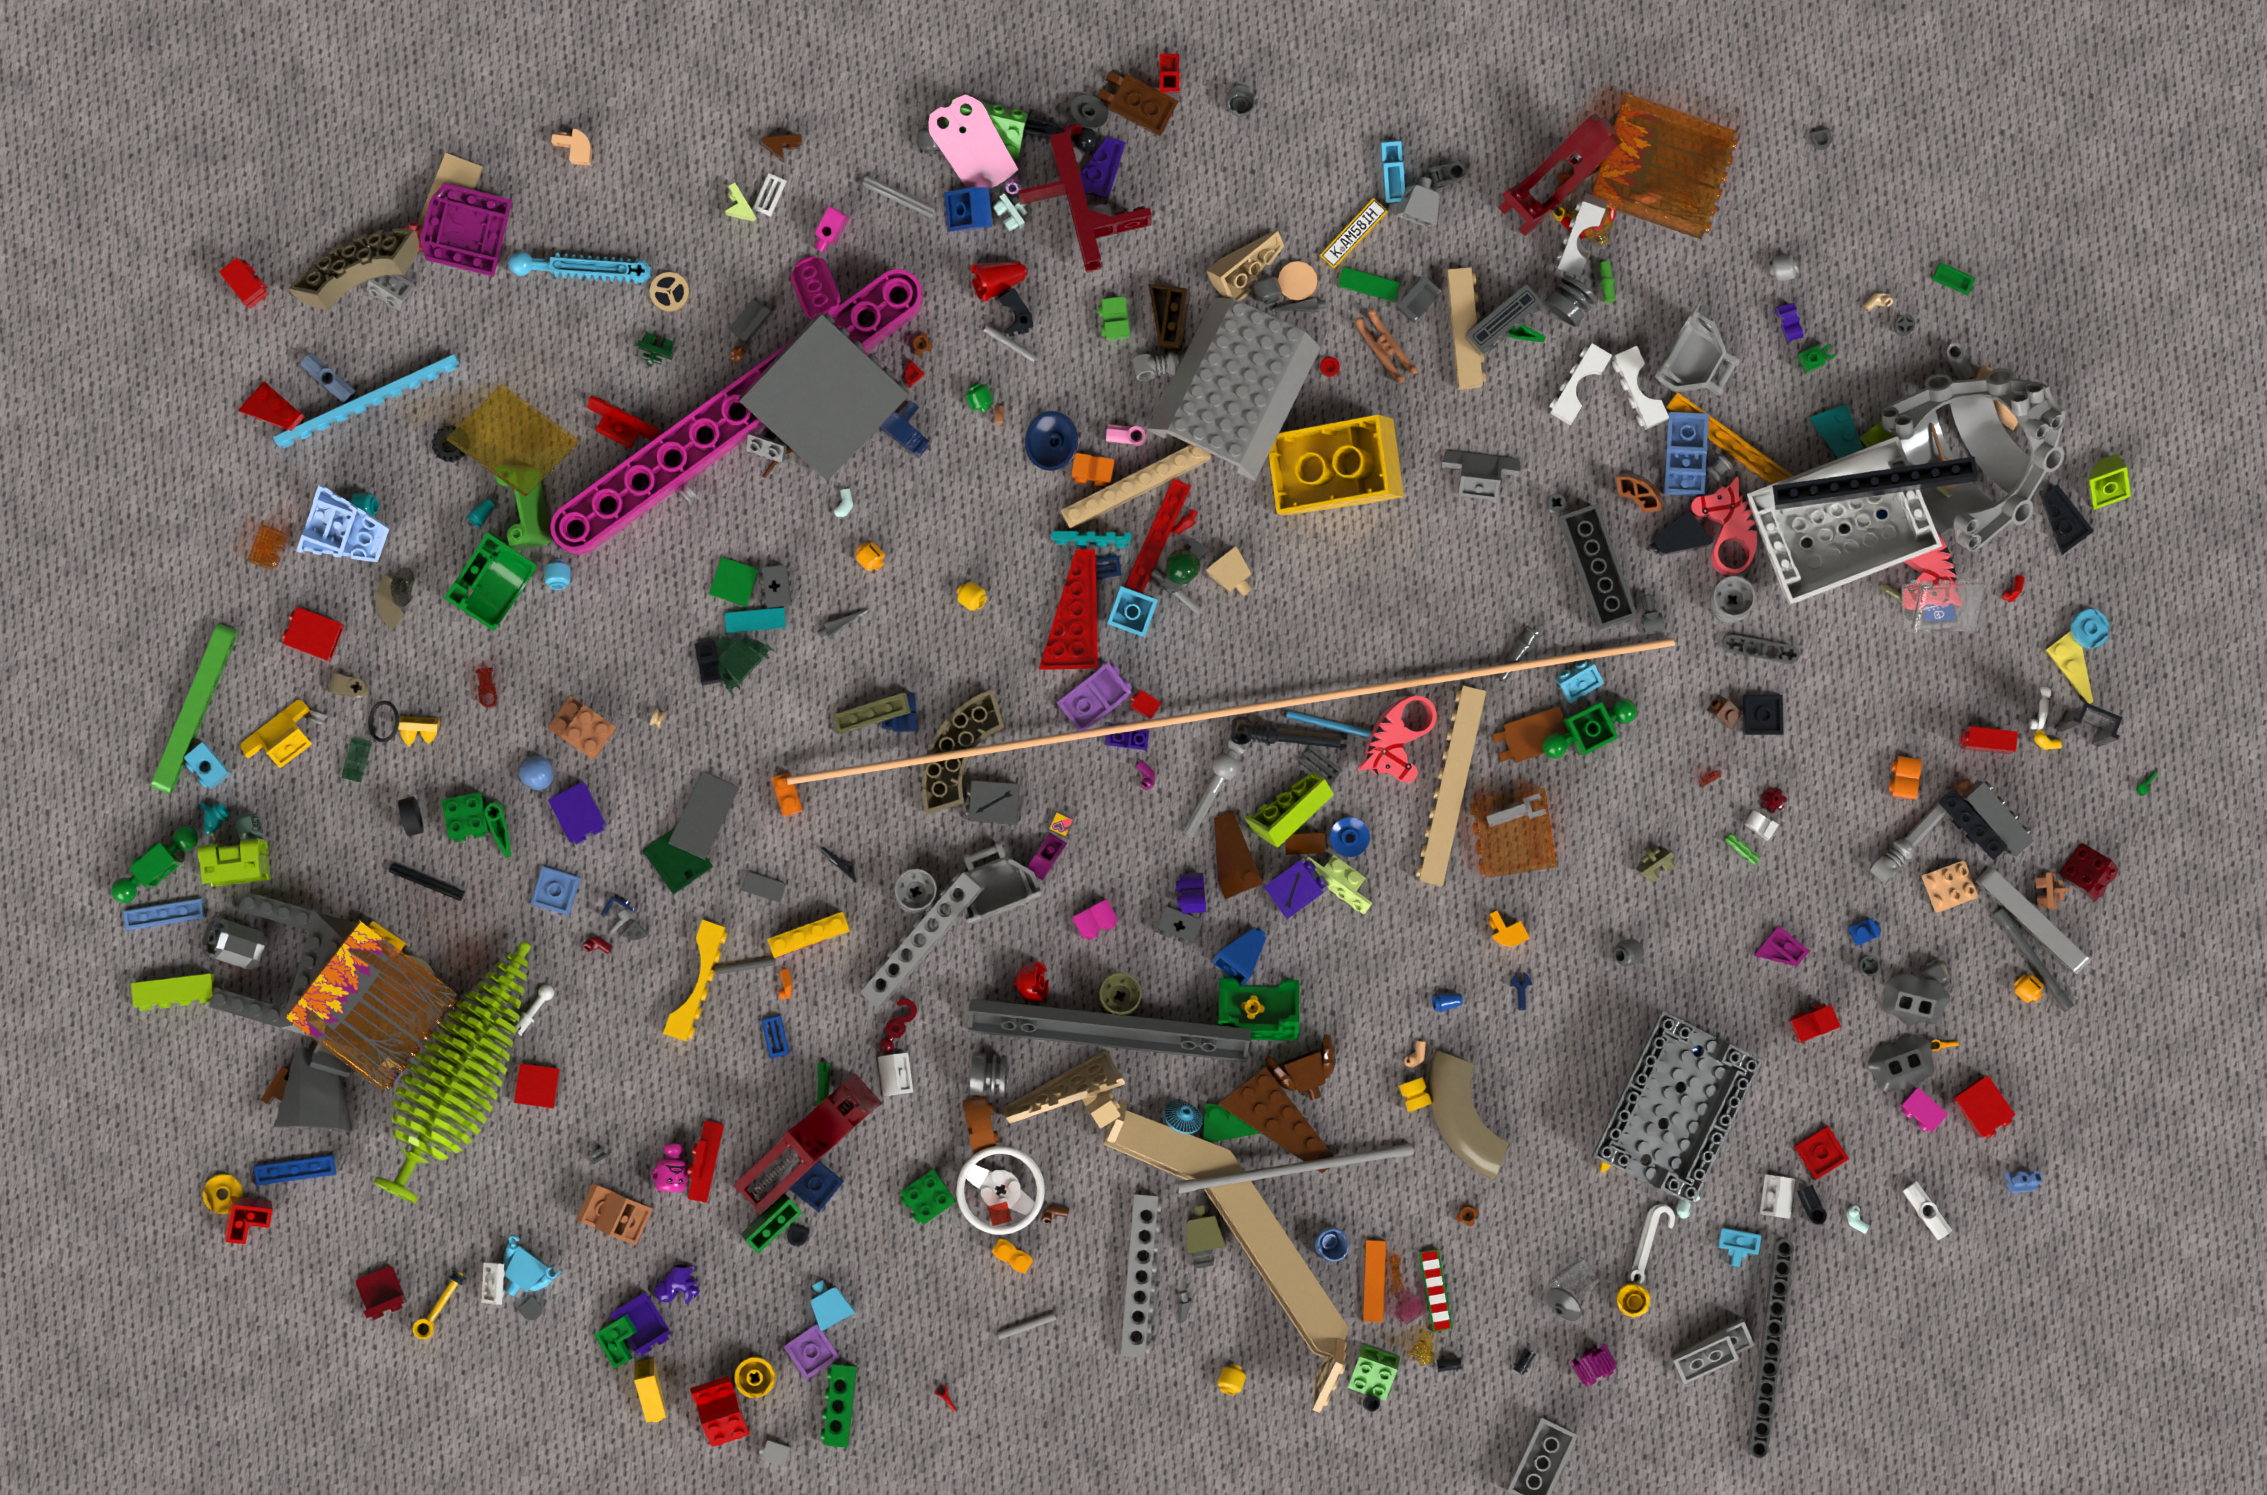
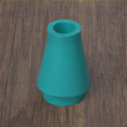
[466,498,495,528]

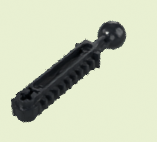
[1023,113,1098,151]

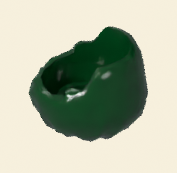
[1166,549,1200,585]

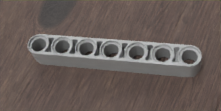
[1975,866,2090,976]

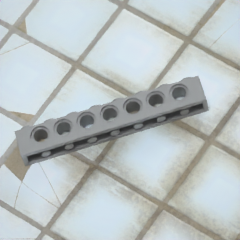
[860,872,985,1009]
[1121,1194,1162,1358]

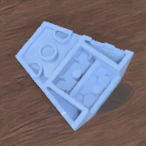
[296,484,390,562]

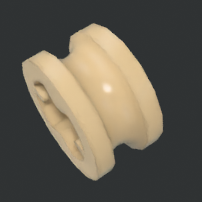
[650,708,666,728]

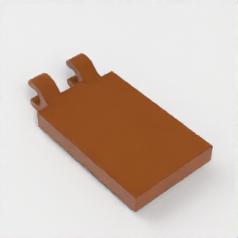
[1492,706,1567,763]

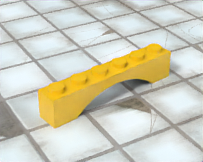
[663,920,728,1042]

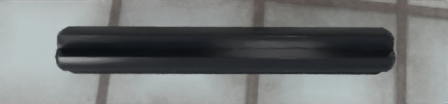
[389,863,465,901]

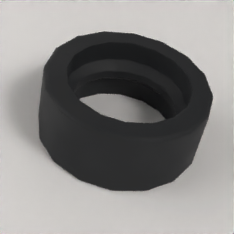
[398,796,424,836]

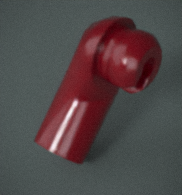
[582,936,613,955]

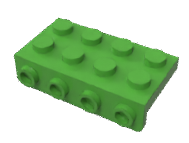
[944,95,1028,159]

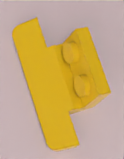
[241,700,312,768]

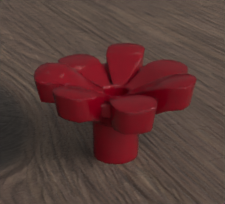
[1761,787,1787,813]

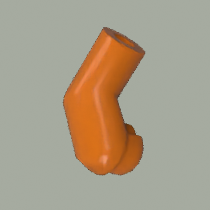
[778,969,793,1000]

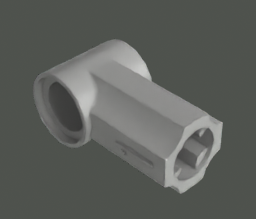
[1942,343,1976,380]

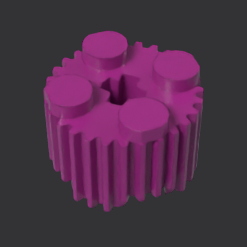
[1570,1343,1617,1387]

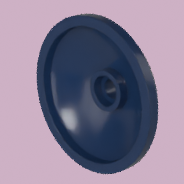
[1025,411,1078,471]

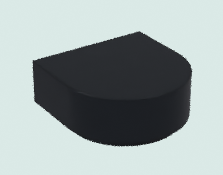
[787,1224,810,1246]

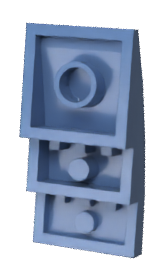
[1664,412,1709,496]

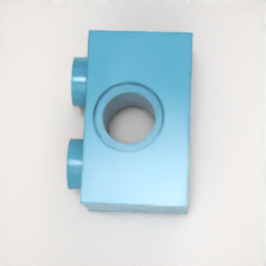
[184,742,231,789]

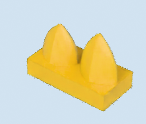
[398,716,440,746]

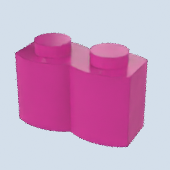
[1072,899,1119,940]

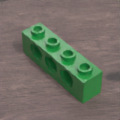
[820,1363,857,1448]

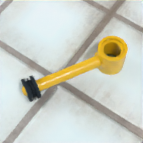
[413,1270,466,1339]

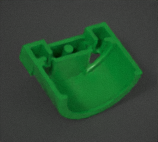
[444,531,537,631]

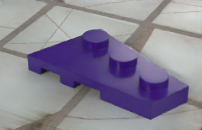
[1080,137,1126,200]

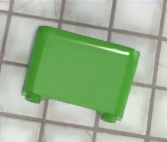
[494,466,552,551]

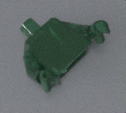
[715,636,775,695]

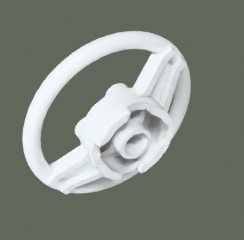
[956,1146,1045,1235]

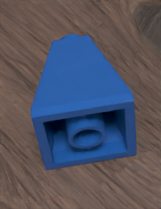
[1212,928,1266,986]

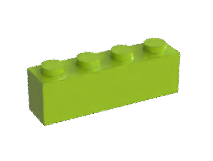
[131,973,216,1011]

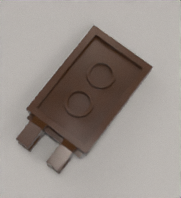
[1097,71,1179,137]

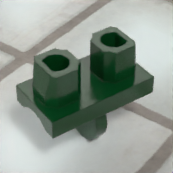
[637,332,674,367]

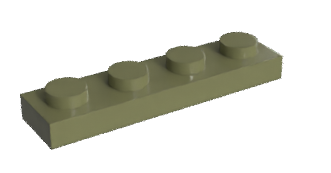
[833,693,911,735]

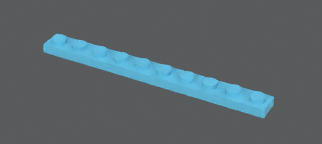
[273,354,460,448]

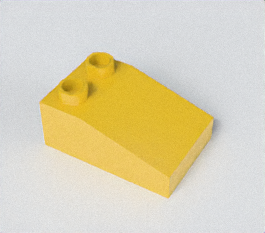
[1269,415,1404,516]

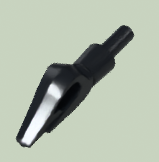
[821,847,857,883]

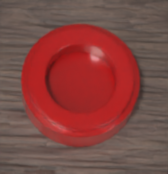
[1320,357,1340,377]

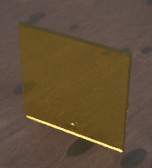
[446,384,580,497]

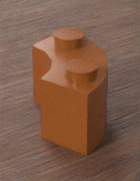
[1616,472,1664,513]
[962,1095,999,1155]

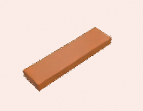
[1363,1240,1386,1322]

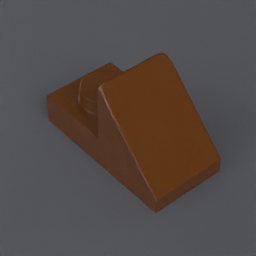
[761,134,803,162]

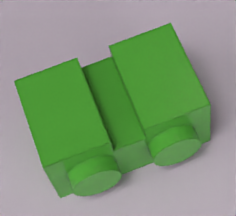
[1098,296,1130,341]

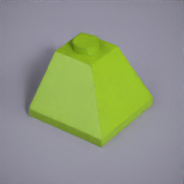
[2088,454,2131,510]

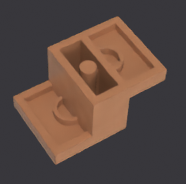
[548,696,617,760]
[576,1183,653,1245]

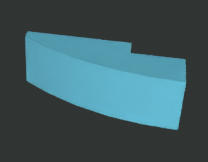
[1380,139,1405,203]

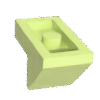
[725,183,756,221]

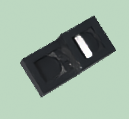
[695,640,722,686]

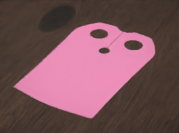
[929,95,1019,189]

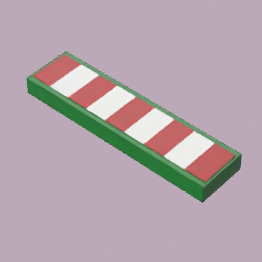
[1419,1249,1453,1332]

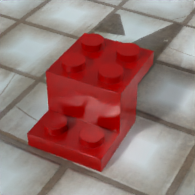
[690,1375,750,1447]

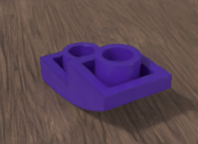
[1105,725,1149,750]

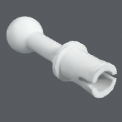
[514,985,554,1036]

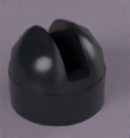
[1363,1395,1380,1412]

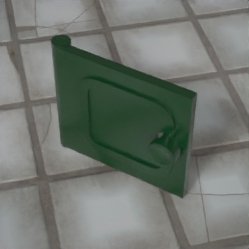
[642,827,713,895]

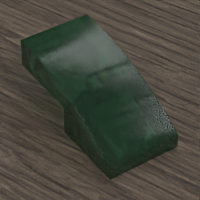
[341,737,372,783]

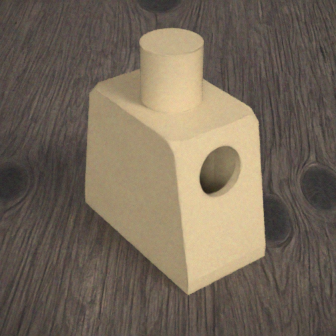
[1206,546,1252,597]

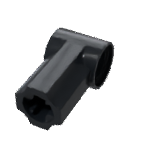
[1797,1185,1827,1225]

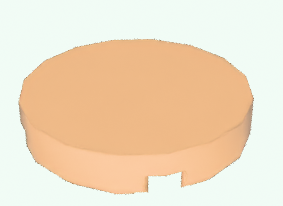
[1278,261,1318,301]

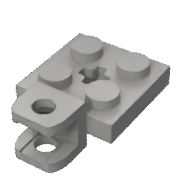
[1486,793,1546,827]

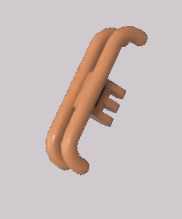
[1355,308,1418,383]

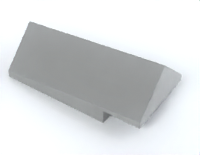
[1671,1317,1755,1384]

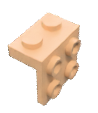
[1922,861,1978,913]

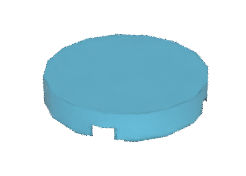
[2070,609,2109,649]

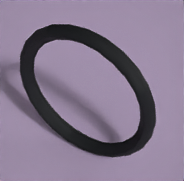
[368,700,399,743]

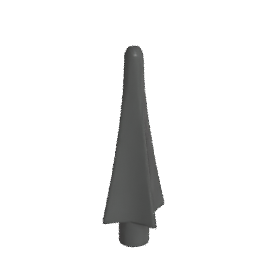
[1271,297,1326,313]
[817,609,868,638]

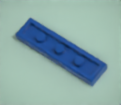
[253,1155,337,1186]

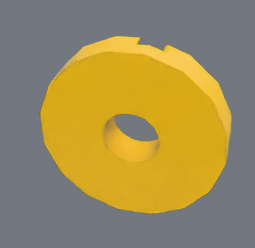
[202,1174,244,1214]

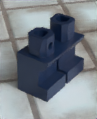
[881,693,918,732]

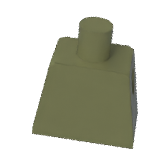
[1187,1205,1225,1254]

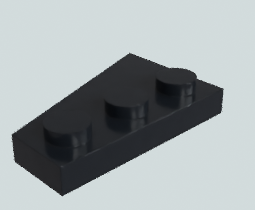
[2040,484,2094,556]

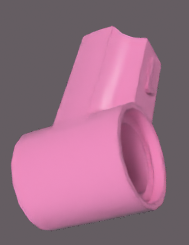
[1106,424,1146,446]

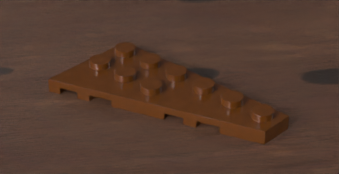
[1217,1066,1334,1173]

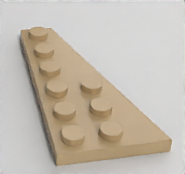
[1001,1050,1125,1124]

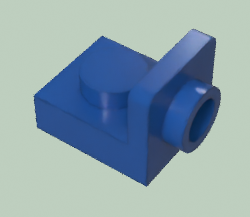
[1848,918,1881,946]

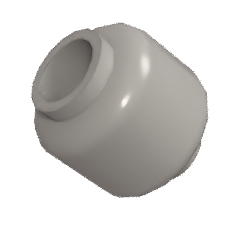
[1769,254,1800,281]

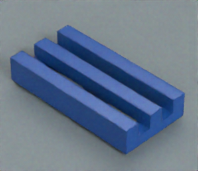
[761,1015,790,1059]

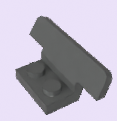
[1442,451,1521,501]

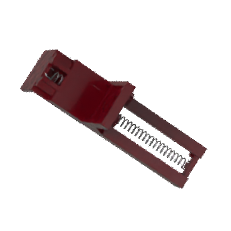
[733,1074,882,1215]

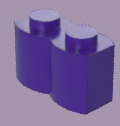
[1176,873,1206,914]

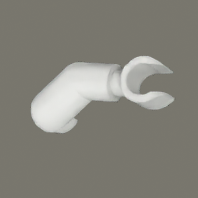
[2030,687,2051,730]

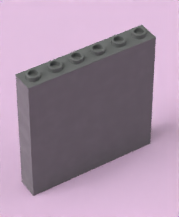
[739,311,909,481]

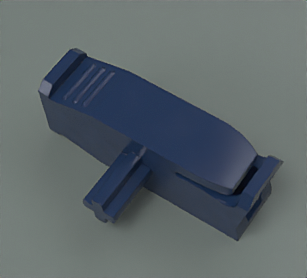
[879,400,931,459]

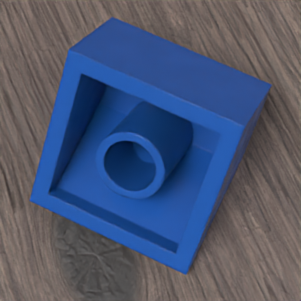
[944,187,992,232]

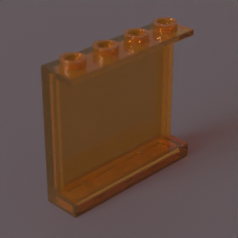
[1470,788,1557,878]

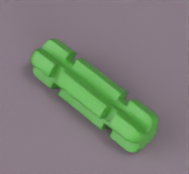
[1725,833,1760,865]

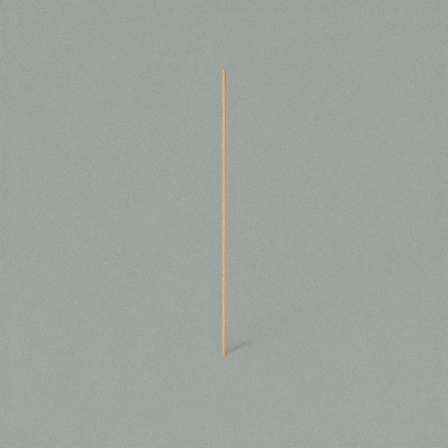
[787,638,1675,785]

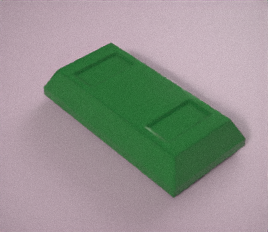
[1932,262,1976,296]

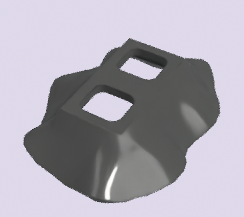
[1883,974,1950,1025]
[1868,1035,1934,1092]

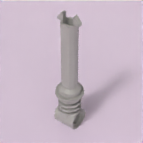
[1133,351,1184,381]
[1870,789,1950,884]

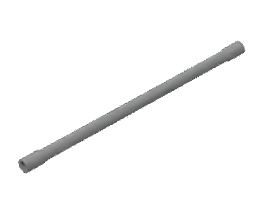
[1176,1143,1414,1193]

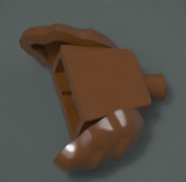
[1265,1034,1336,1100]

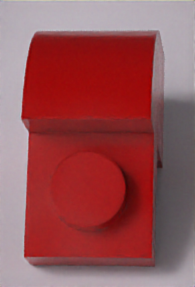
[1159,54,1179,93]

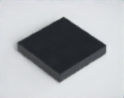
[1742,695,1784,735]

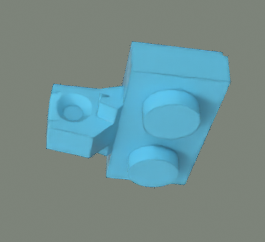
[1718,1228,1761,1267]

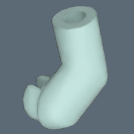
[834,489,853,517]

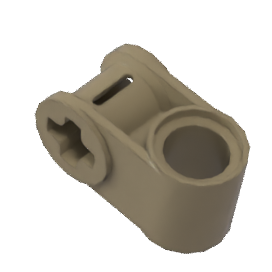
[328,673,369,698]

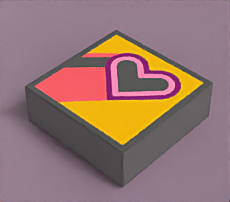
[1048,812,1074,838]

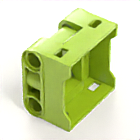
[198,838,270,887]

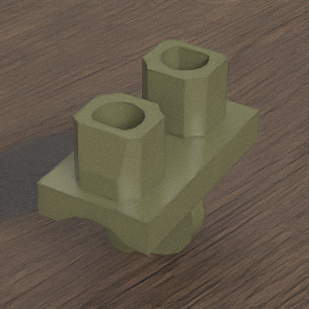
[1636,847,1675,883]

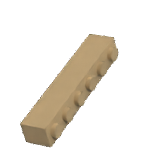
[1447,267,1486,390]

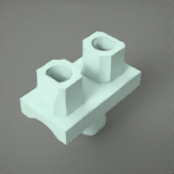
[993,193,1028,231]

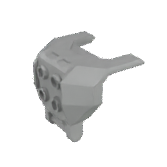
[1655,304,1740,396]
[960,841,1042,924]

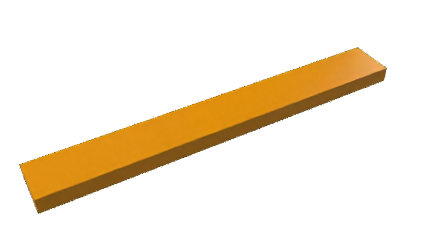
[1665,392,1793,485]

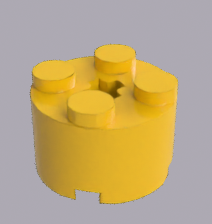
[735,1356,777,1398]

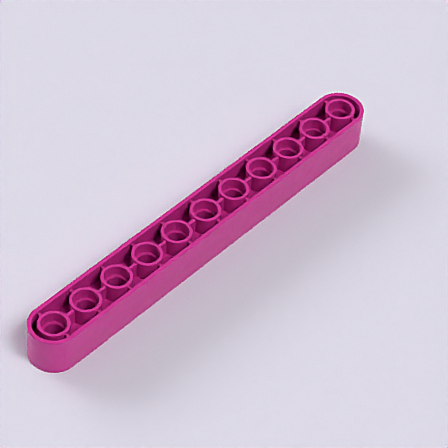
[550,269,923,555]

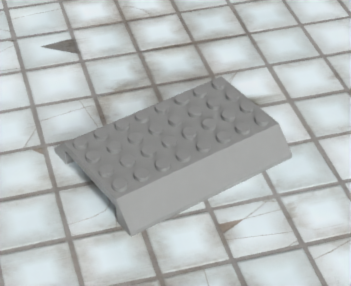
[1147,298,1321,481]

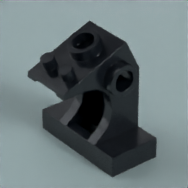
[995,288,1033,337]

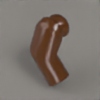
[1041,1205,1069,1225]

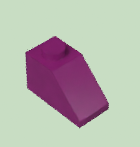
[1027,833,1067,881]

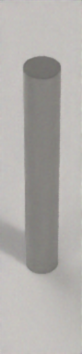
[983,325,1038,363]
[1151,569,1201,613]
[997,1312,1057,1339]

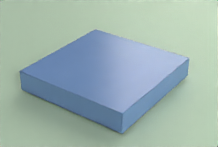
[530,866,581,916]

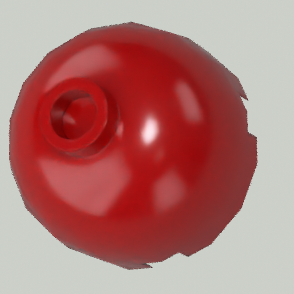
[1014,962,1049,1002]

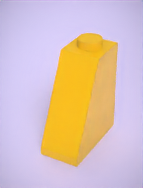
[634,1358,666,1423]

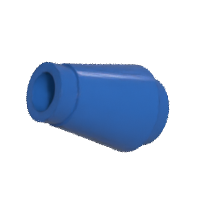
[1432,993,1463,1013]

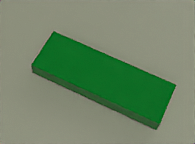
[1337,267,1400,303]

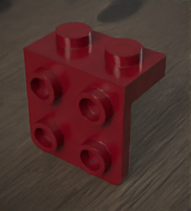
[2059,843,2119,901]
[356,1266,407,1320]

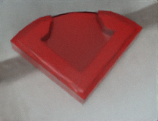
[905,360,925,388]

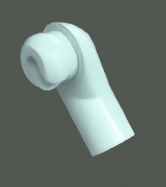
[1677,1195,1700,1219]
[1846,1205,1870,1234]

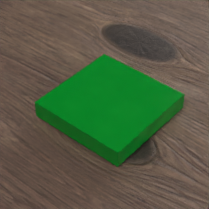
[709,557,759,607]

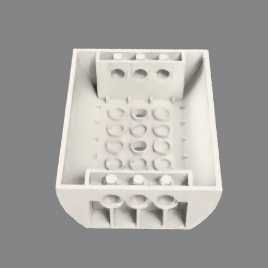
[1747,436,1942,605]

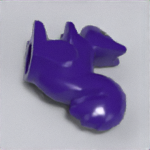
[654,1264,700,1304]

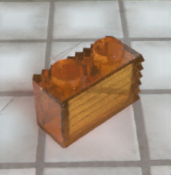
[247,524,287,571]

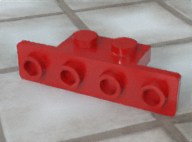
[587,395,661,449]
[688,1121,724,1203]

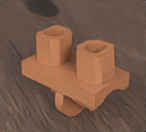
[2036,873,2069,909]

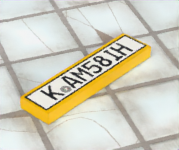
[1320,198,1388,269]

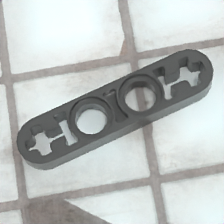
[1722,635,1800,664]

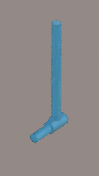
[1286,707,1388,738]

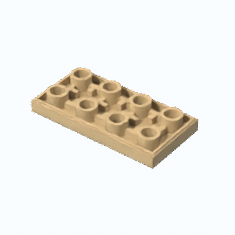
[418,153,483,226]

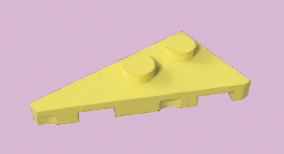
[2045,631,2093,704]

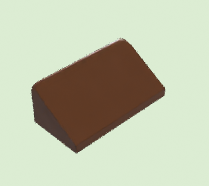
[1285,833,1326,855]

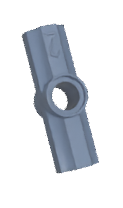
[300,352,356,404]

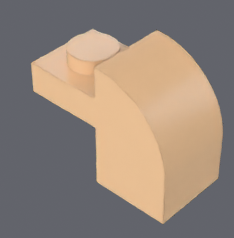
[551,129,592,166]

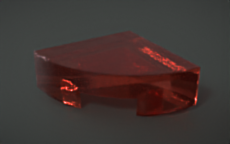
[1699,770,1721,787]

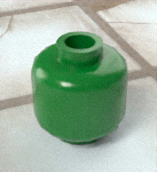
[965,382,994,413]

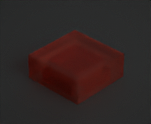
[987,1201,1012,1226]

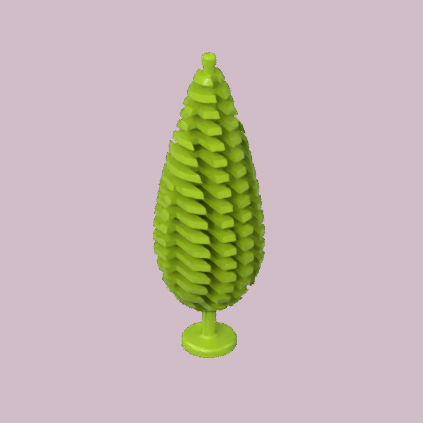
[373,941,531,1204]

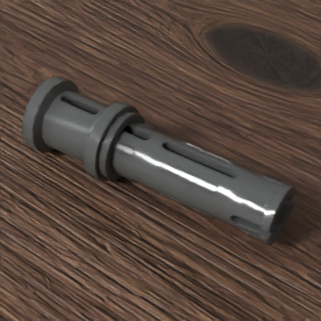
[1495,625,1542,683]

